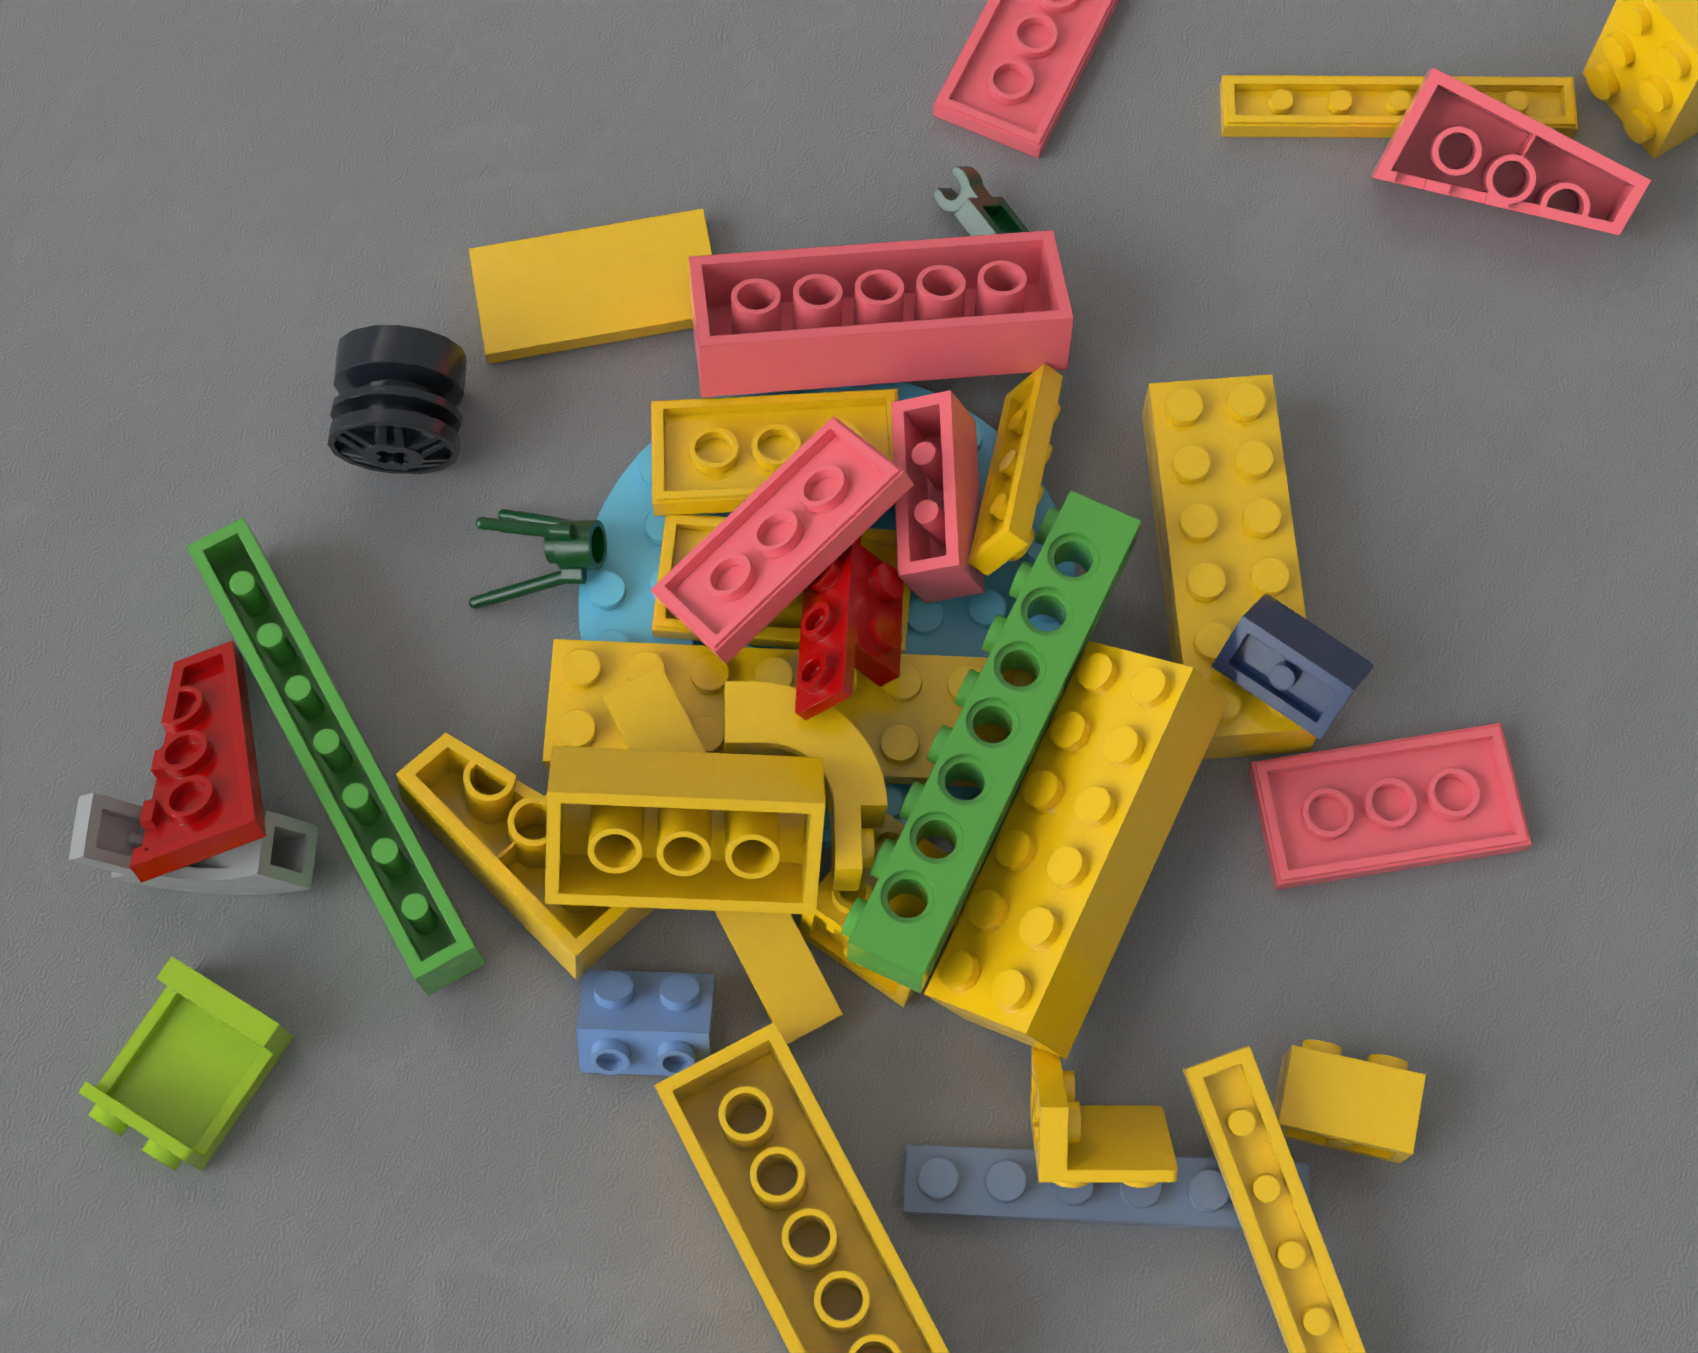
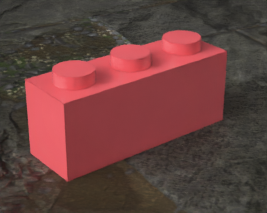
[891,390,985,603]

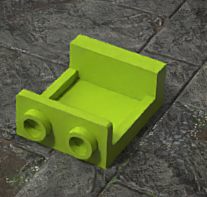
[78,956,294,1172]

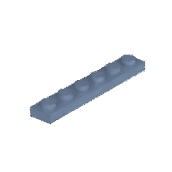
[903,1144,1310,1231]

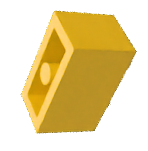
[1273,1039,1426,1164]

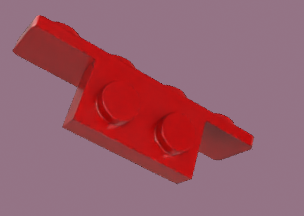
[795,535,904,720]

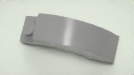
[69,793,319,895]

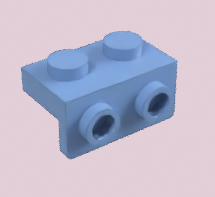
[576,969,716,1076]

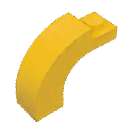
[724,681,888,891]

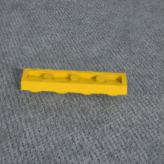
[968,363,1063,577]

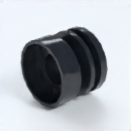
[327,325,467,474]

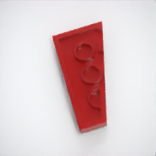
[130,640,267,883]

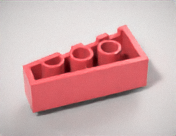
[1370,68,1652,235]

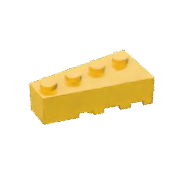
[396,732,655,979]

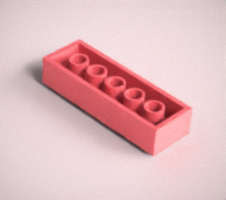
[689,230,1074,398]

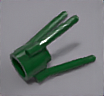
[469,509,607,609]

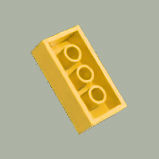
[545,746,826,915]

